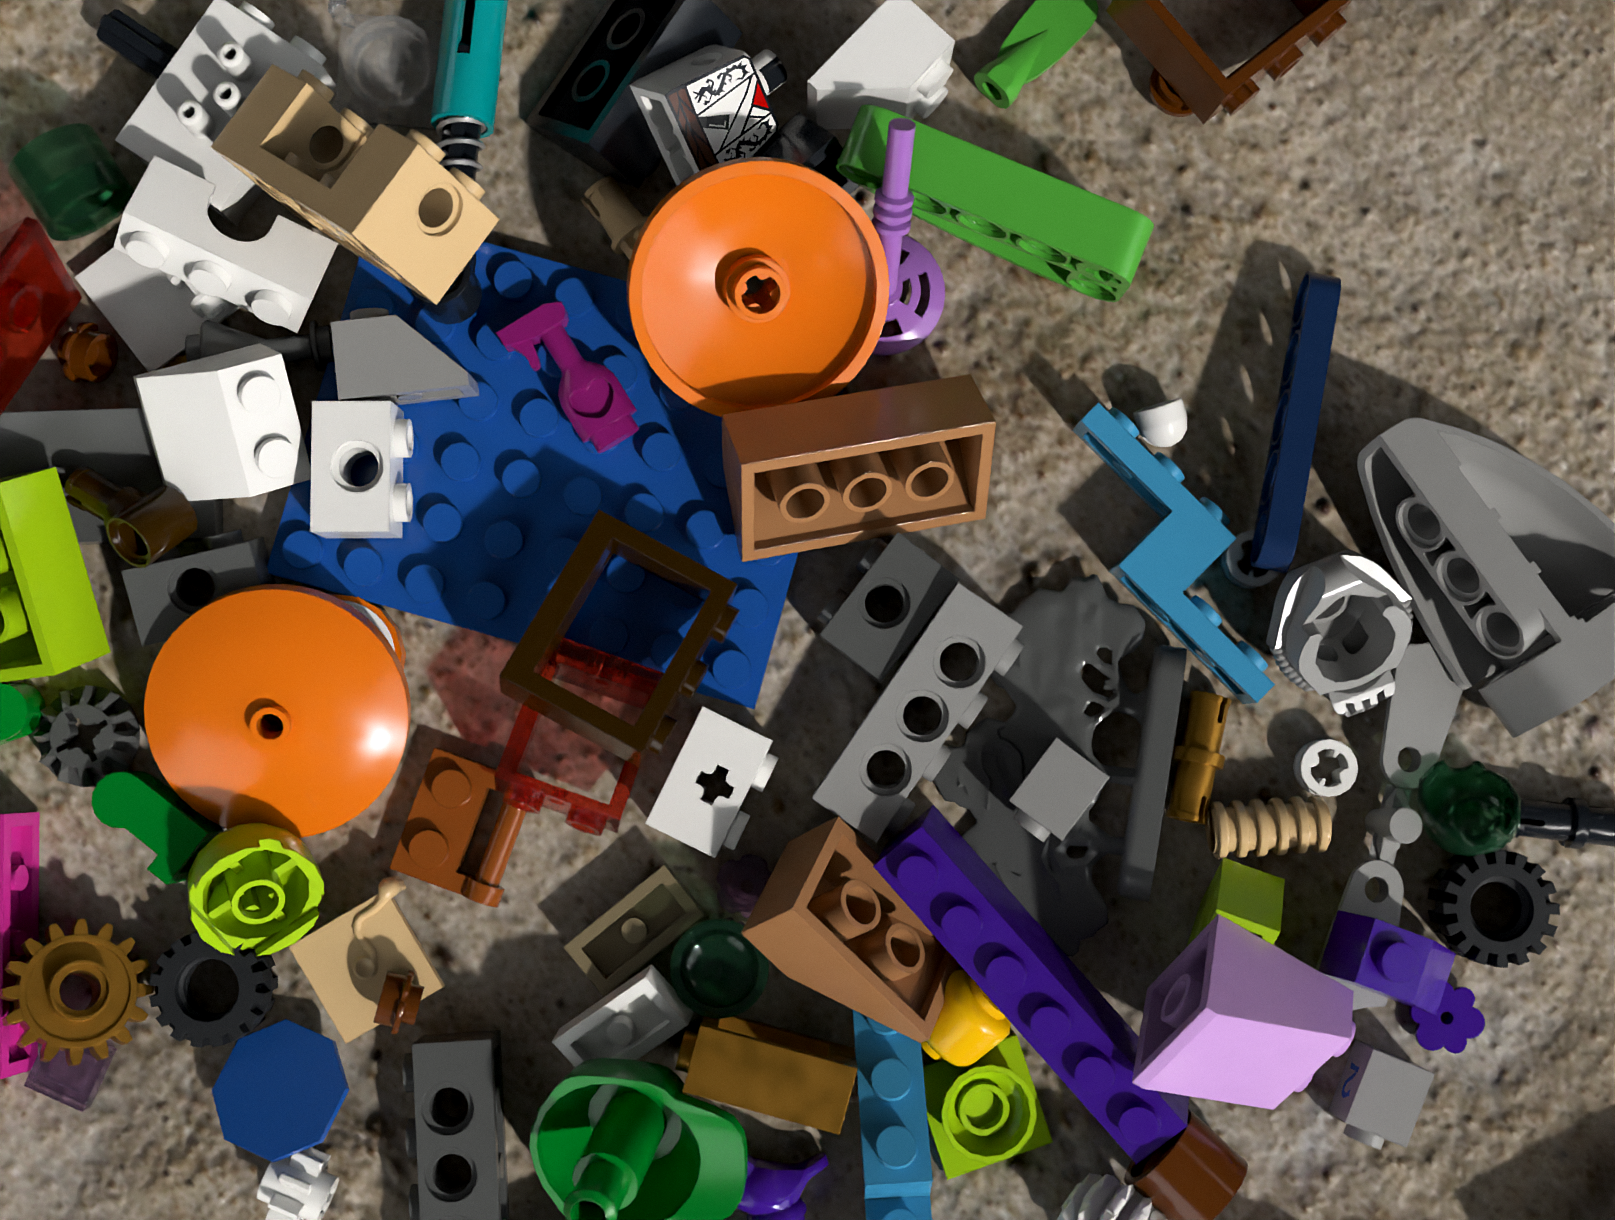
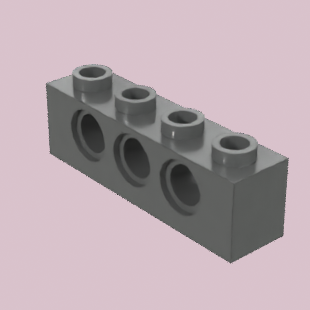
[403,1030,510,1220]

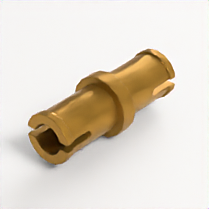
[1165,691,1232,825]

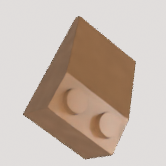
[741,816,959,1043]

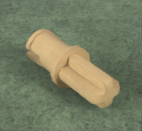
[581,176,649,260]

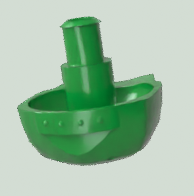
[529,1058,747,1220]

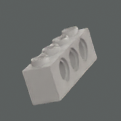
[812,583,1025,842]

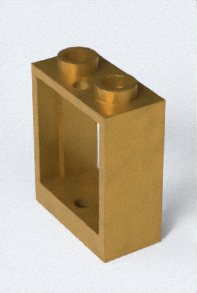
[675,1010,858,1135]

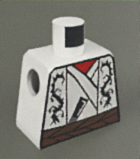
[629,44,787,186]

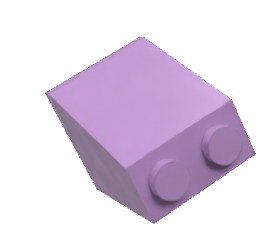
[1132,914,1356,1110]

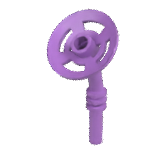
[871,118,945,356]

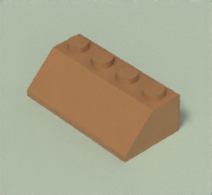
[722,374,996,562]

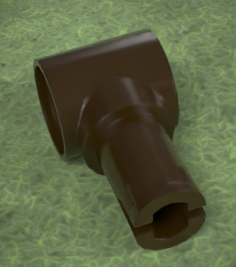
[64,467,198,568]

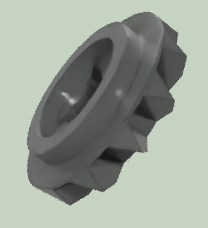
[33,685,140,787]

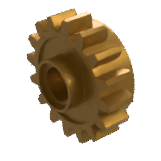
[0,919,153,1066]

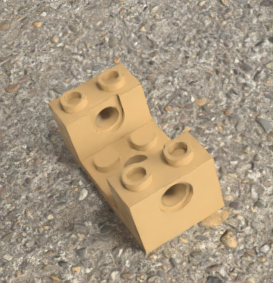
[210,64,500,305]

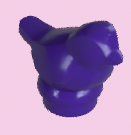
[736,1152,829,1220]

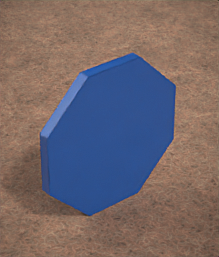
[212,1019,349,1163]

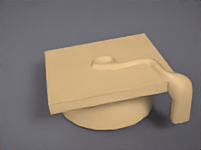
[288,876,445,1044]

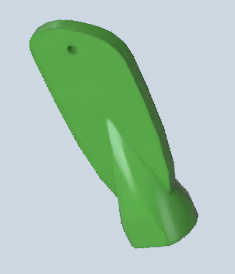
[974,0,1099,109]

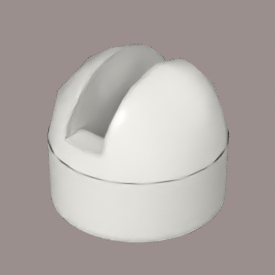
[1133,398,1187,447]

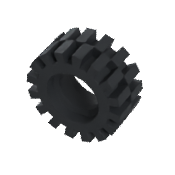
[1427,848,1560,968]

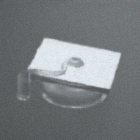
[327,0,442,130]

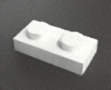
[552,964,694,1067]

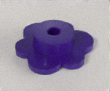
[1409,982,1485,1054]

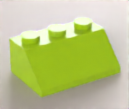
[0,467,111,683]

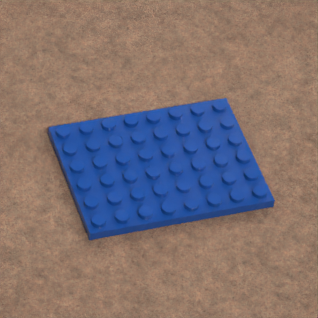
[267,242,845,709]

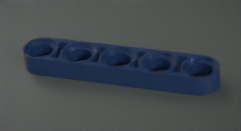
[1250,271,1341,573]

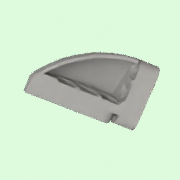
[1357,418,1615,738]

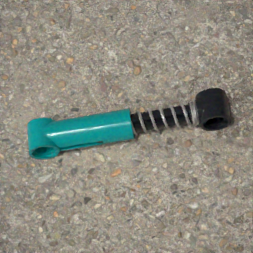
[410,0,508,325]

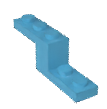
[1072,402,1275,704]
[852,1009,933,1220]

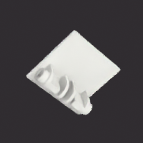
[74,248,240,372]

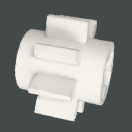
[256,1147,339,1220]

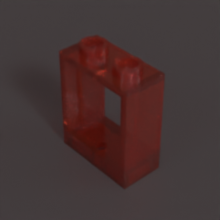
[494,637,664,836]

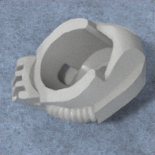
[1266,549,1413,718]

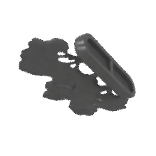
[933,574,1187,957]

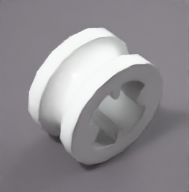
[1293,739,1358,797]

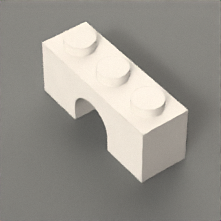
[113,155,338,333]

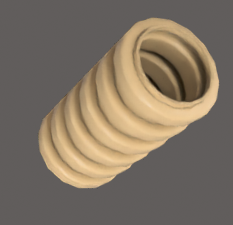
[1205,795,1332,860]

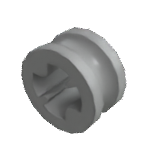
[1220,530,1279,589]

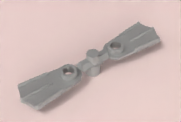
[1315,642,1463,1010]

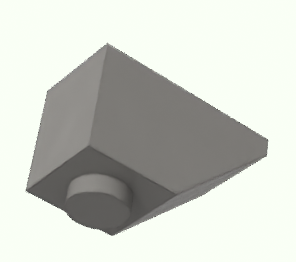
[331,308,479,405]

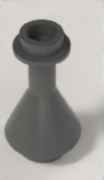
[185,320,334,371]

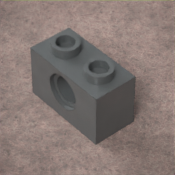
[121,529,276,647]
[817,532,959,683]

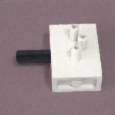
[96,0,336,226]

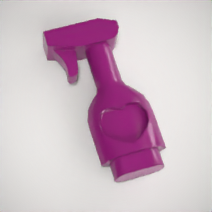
[496,302,639,453]

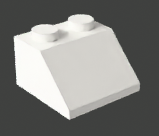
[807,0,955,129]
[133,343,311,501]

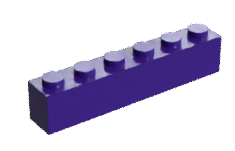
[873,805,1189,1164]

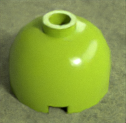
[188,822,324,956]

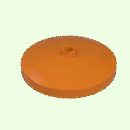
[627,157,890,417]
[144,584,411,838]

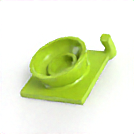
[923,1034,1053,1180]

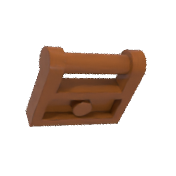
[389,747,543,908]

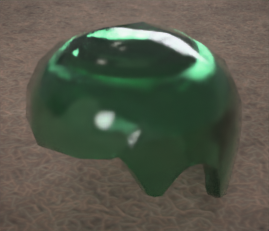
[1417,760,1521,856]

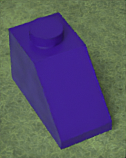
[1318,910,1456,1015]

